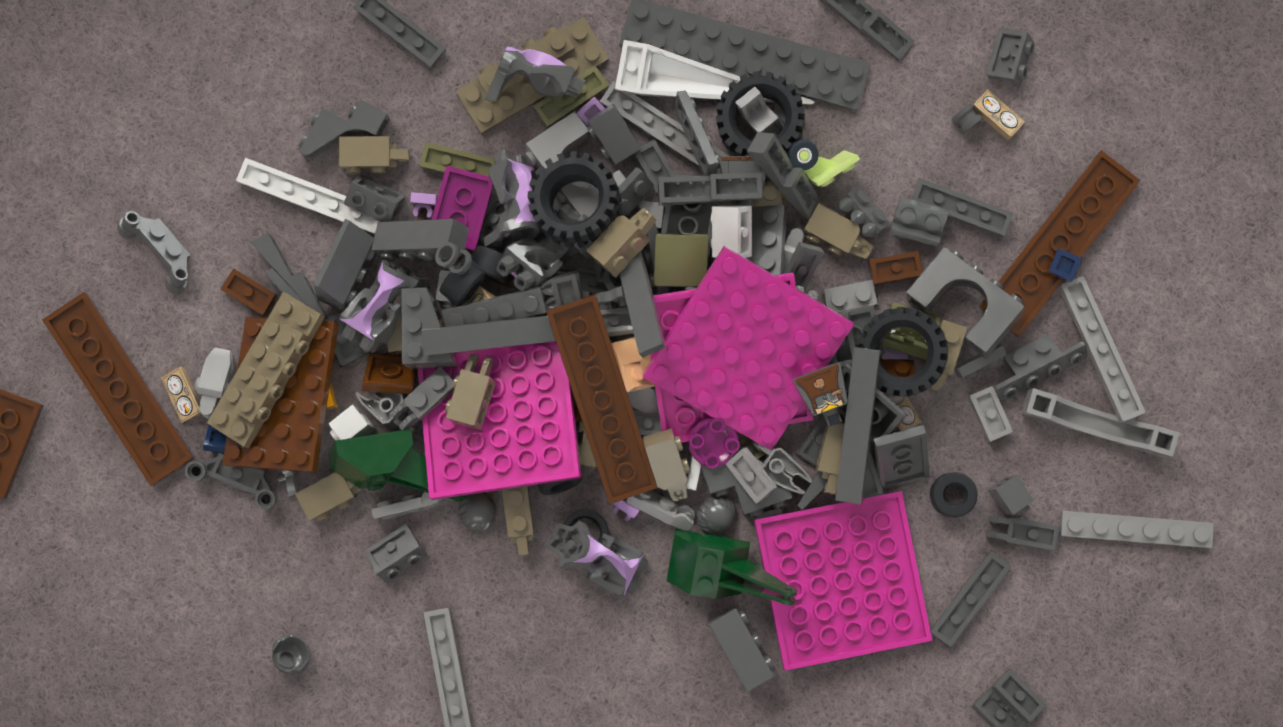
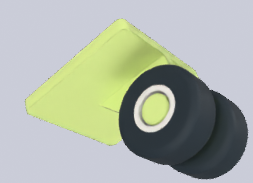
[787,138,860,187]

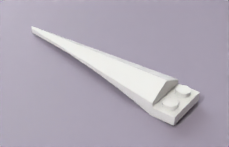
[615,40,814,105]

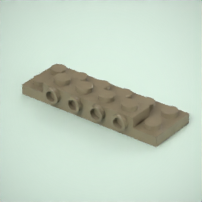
[456,17,609,135]
[207,292,326,448]

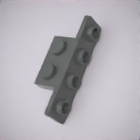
[994,335,1087,402]

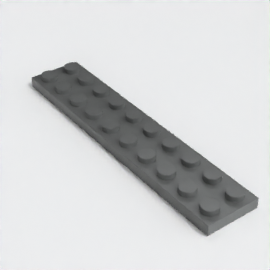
[619,0,870,112]

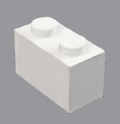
[711,204,752,258]
[329,405,376,440]

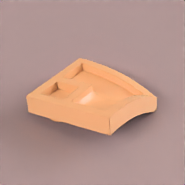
[611,337,655,392]

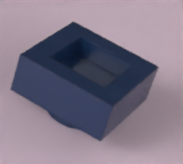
[1047,249,1082,282]
[203,425,227,453]

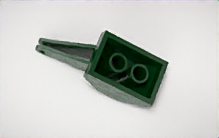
[328,429,467,502]
[666,529,798,605]

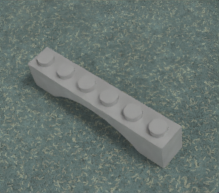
[1021,388,1180,458]

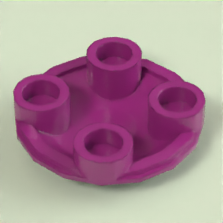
[689,418,740,469]

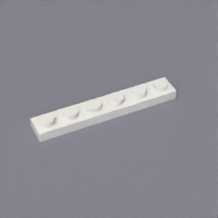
[236,158,380,234]

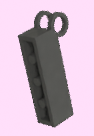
[371,219,472,275]

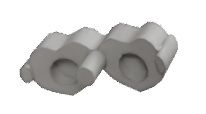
[278,470,298,497]

